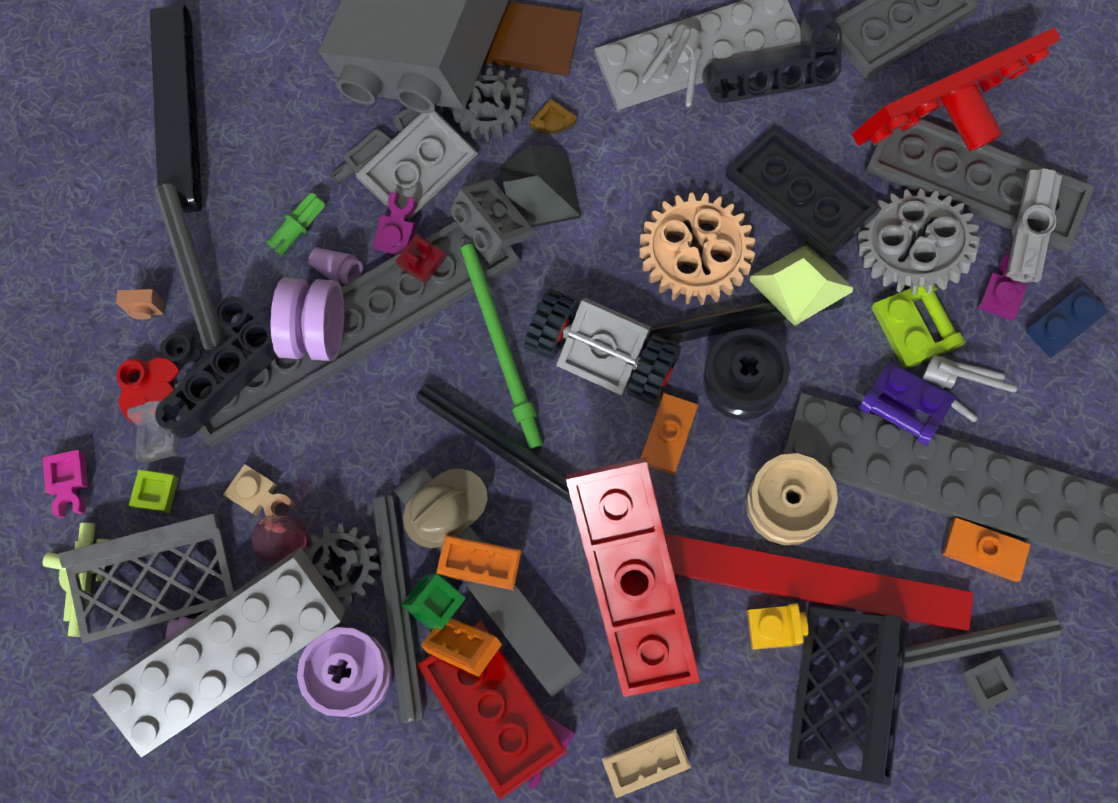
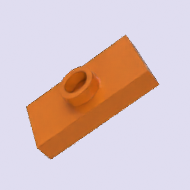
[641,393,698,475]
[941,518,1031,582]
[436,535,522,591]
[421,618,502,677]

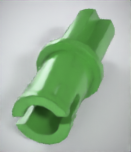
[266,193,325,257]

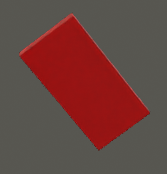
[417,620,567,800]

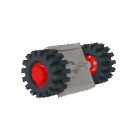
[524,288,682,407]

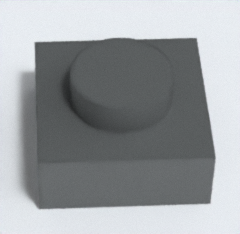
[960,656,1019,710]

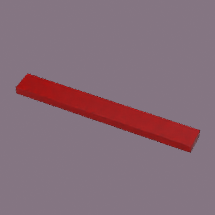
[666,534,973,632]

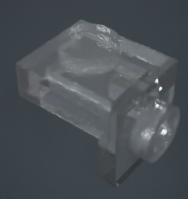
[127,401,179,464]

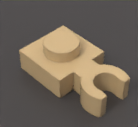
[223,464,294,524]

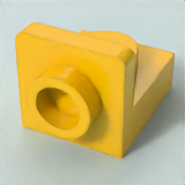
[747,603,808,650]

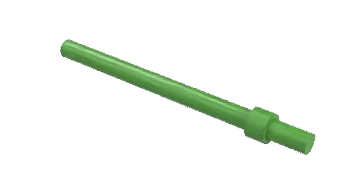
[460,244,543,450]

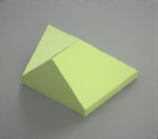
[750,244,853,326]

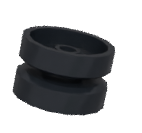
[703,328,790,421]

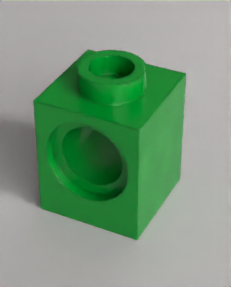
[401,573,466,629]

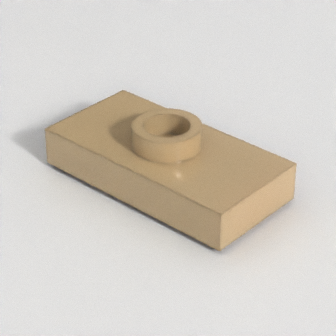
[602,729,691,798]

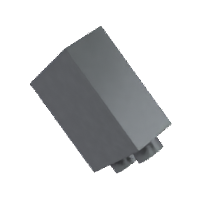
[319,0,509,113]

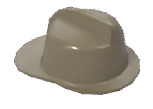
[403,468,488,548]

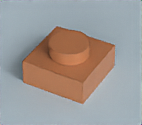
[116,289,165,320]

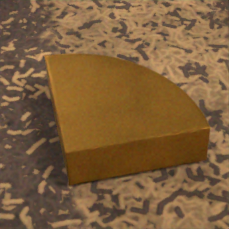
[529,98,577,134]

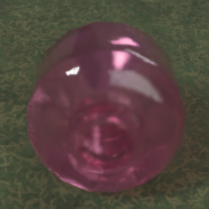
[252,515,309,564]

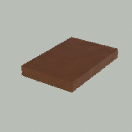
[483,1,582,76]

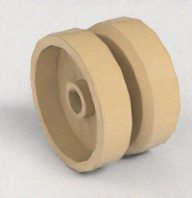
[746,453,838,546]

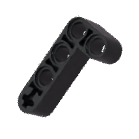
[702,10,842,103]
[155,296,277,439]

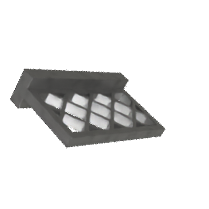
[58,514,235,643]

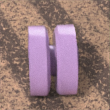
[271,277,344,361]
[297,627,394,717]

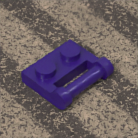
[859,362,956,446]

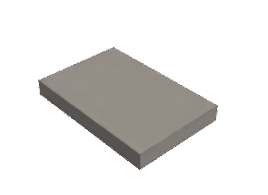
[356,110,478,221]

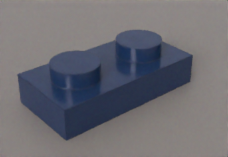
[1025,285,1109,358]

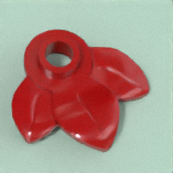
[116,357,180,425]

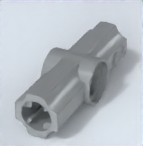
[1006,168,1062,283]

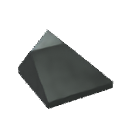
[500,145,580,227]

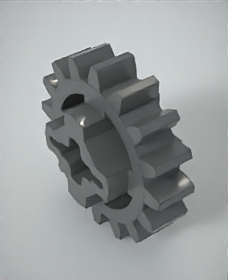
[453,68,526,142]
[301,524,381,606]

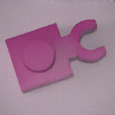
[42,450,88,519]

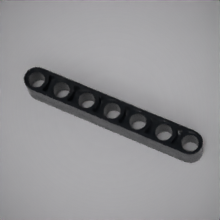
[150,4,202,213]

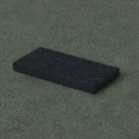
[726,128,880,259]

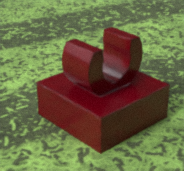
[395,234,447,285]

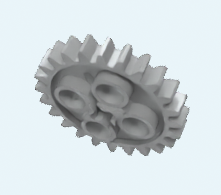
[858,188,980,295]

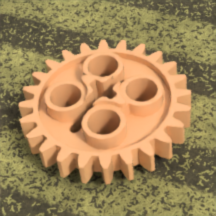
[639,192,755,305]

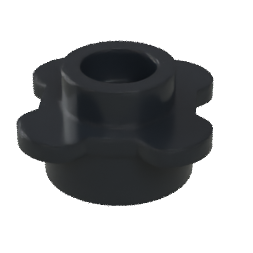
[160,331,201,370]

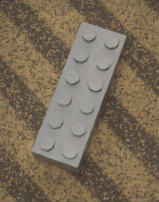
[92,547,346,758]

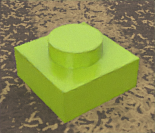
[129,469,179,514]

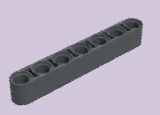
[394,467,583,697]

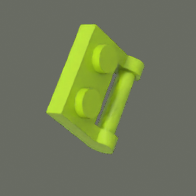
[872,284,966,370]

